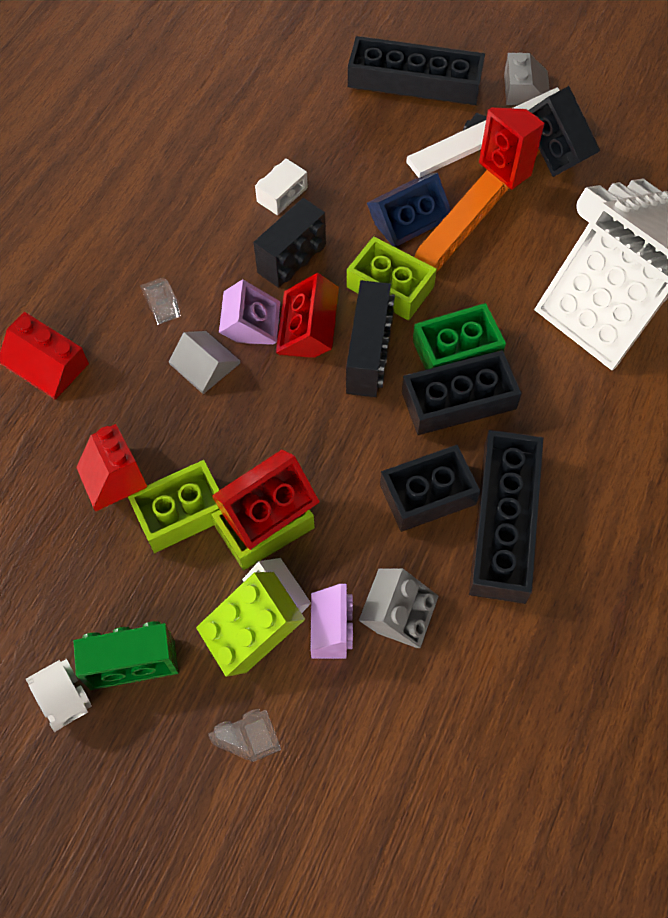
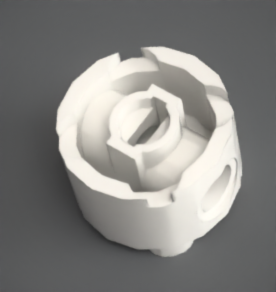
[26,659,92,732]

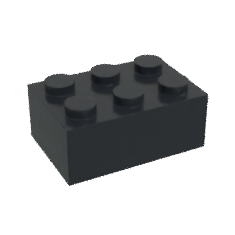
[528,86,600,177]
[253,198,326,288]
[380,445,480,532]

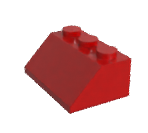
[479,107,544,190]
[276,273,339,358]
[0,311,89,400]
[76,424,147,512]
[212,450,320,550]

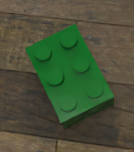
[413,303,506,370]
[73,621,178,690]

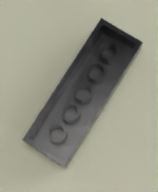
[348,36,485,105]
[469,430,544,604]

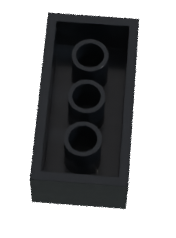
[346,280,395,398]
[401,350,522,435]

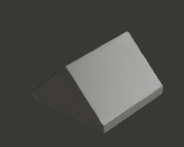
[169,331,240,394]

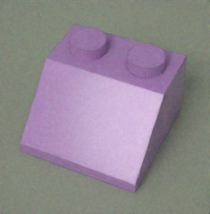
[219,279,280,344]

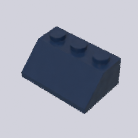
[367,173,451,247]

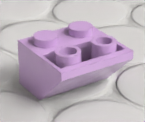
[311,584,353,659]

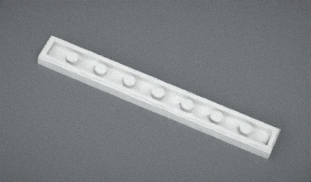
[406,87,560,178]

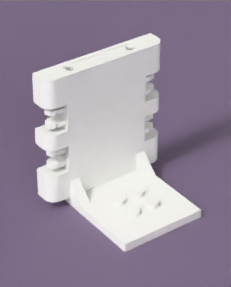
[534,179,668,370]

